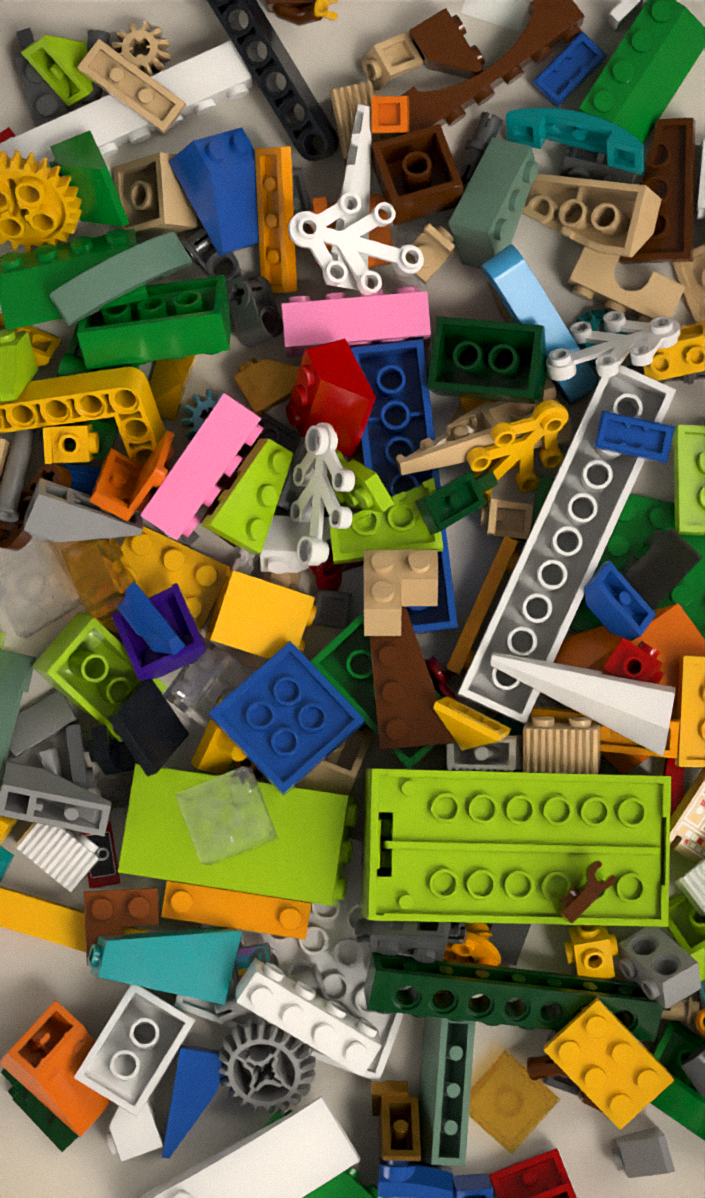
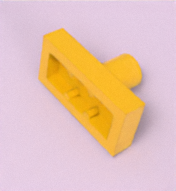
[190,698,247,776]

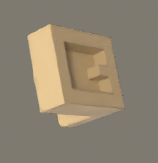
[360,32,424,90]
[405,223,455,285]

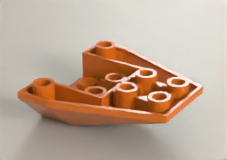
[553,603,705,775]

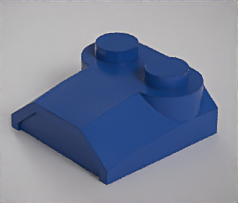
[378,1157,453,1198]

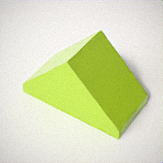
[21,35,93,107]

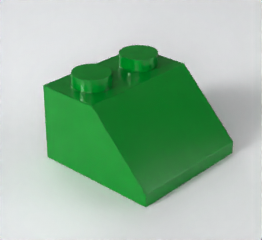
[49,130,130,226]

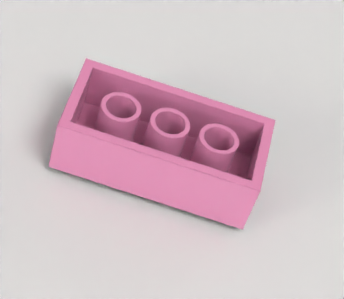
[281,287,431,358]
[140,393,264,540]

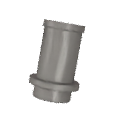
[35,748,70,781]

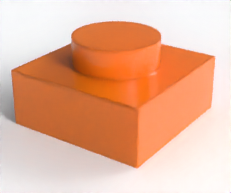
[371,96,409,134]

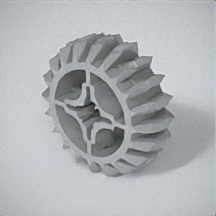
[217,1017,316,1115]

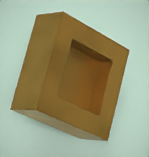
[371,1080,408,1116]

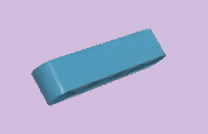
[481,244,599,405]

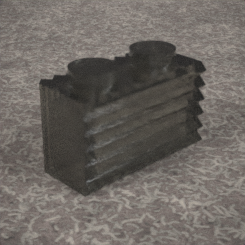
[619,527,703,610]

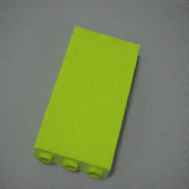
[118,764,359,907]

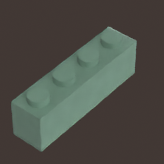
[418,1016,475,1166]

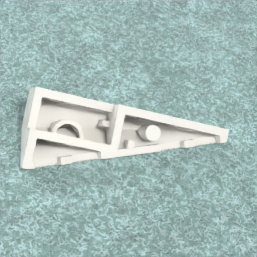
[325,104,372,290]
[491,652,676,756]

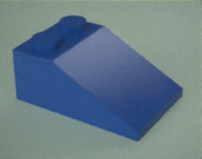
[169,127,259,256]

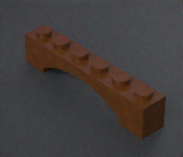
[399,0,585,135]

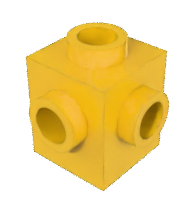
[564,925,619,979]

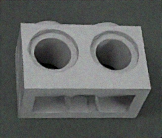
[618,926,701,1009]

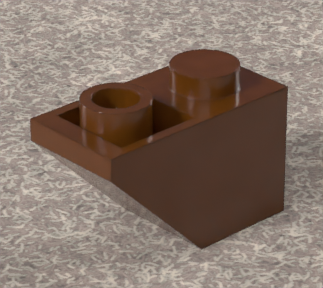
[409,8,485,79]

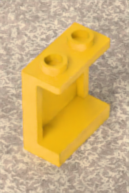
[205,569,317,659]

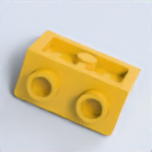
[643,321,705,381]

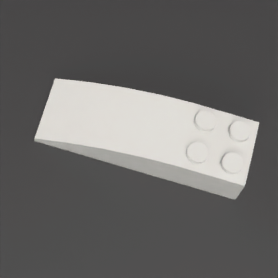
[138,1095,361,1198]

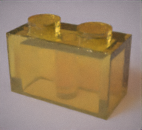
[61,538,136,622]

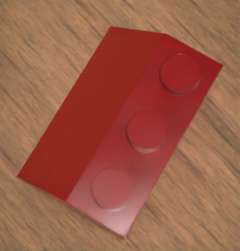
[286,338,376,457]

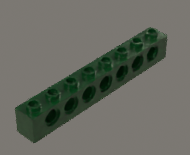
[364,952,664,1041]

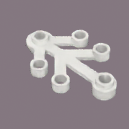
[288,192,424,295]
[546,311,681,381]
[290,422,355,566]

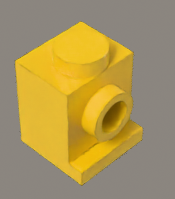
[43,423,99,464]

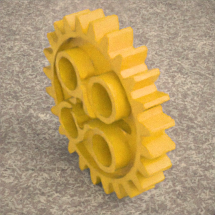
[0,150,82,252]

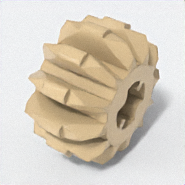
[110,21,171,76]

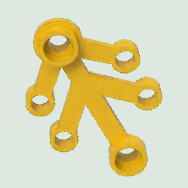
[466,400,568,503]

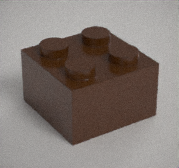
[371,124,463,226]

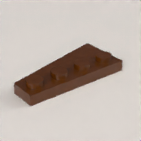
[620,117,696,264]
[370,606,453,750]

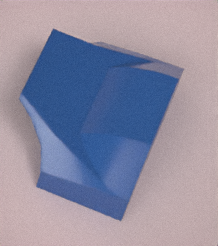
[584,560,656,641]
[117,582,185,655]

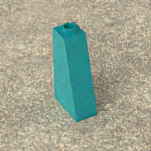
[88,927,242,1005]

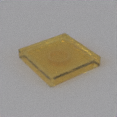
[469,1050,560,1154]

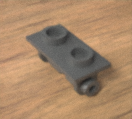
[560,146,635,184]

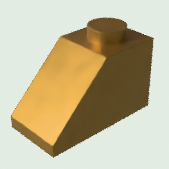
[233,358,299,416]
[378,1096,421,1161]

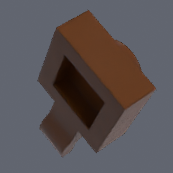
[557,860,616,924]

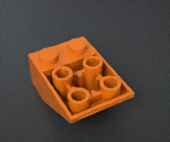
[0,1000,112,1137]

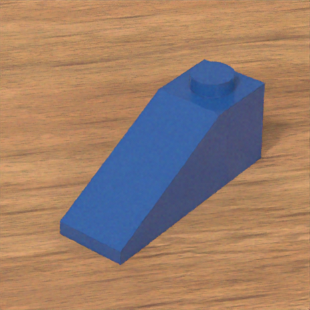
[162,1044,228,1159]

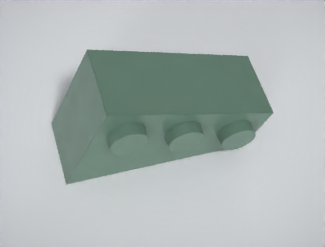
[449,137,538,269]

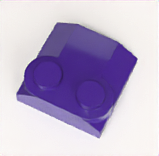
[111,583,207,681]

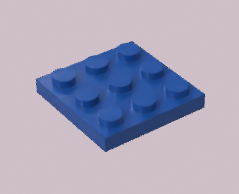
[208,641,365,796]

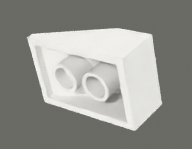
[74,985,195,1117]

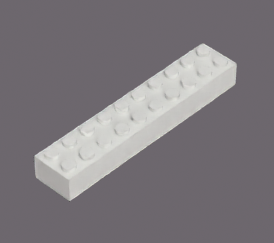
[457,365,676,725]

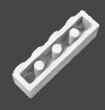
[235,958,382,1076]

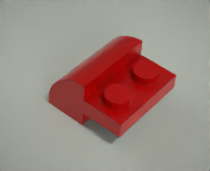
[489,1148,577,1198]

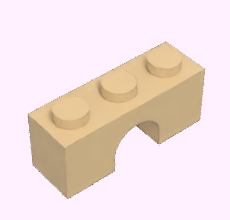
[567,246,686,323]

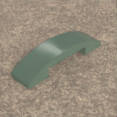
[50,231,192,326]
[0,650,36,792]

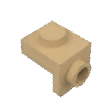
[480,498,533,541]

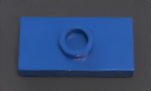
[532,31,608,108]
[594,411,675,464]

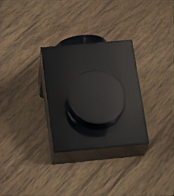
[88,725,137,775]

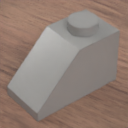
[612,1126,675,1178]

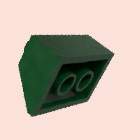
[427,316,547,405]

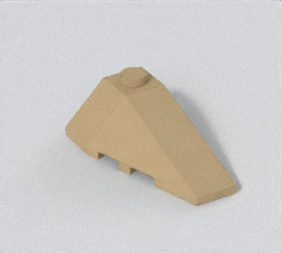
[522,174,662,257]

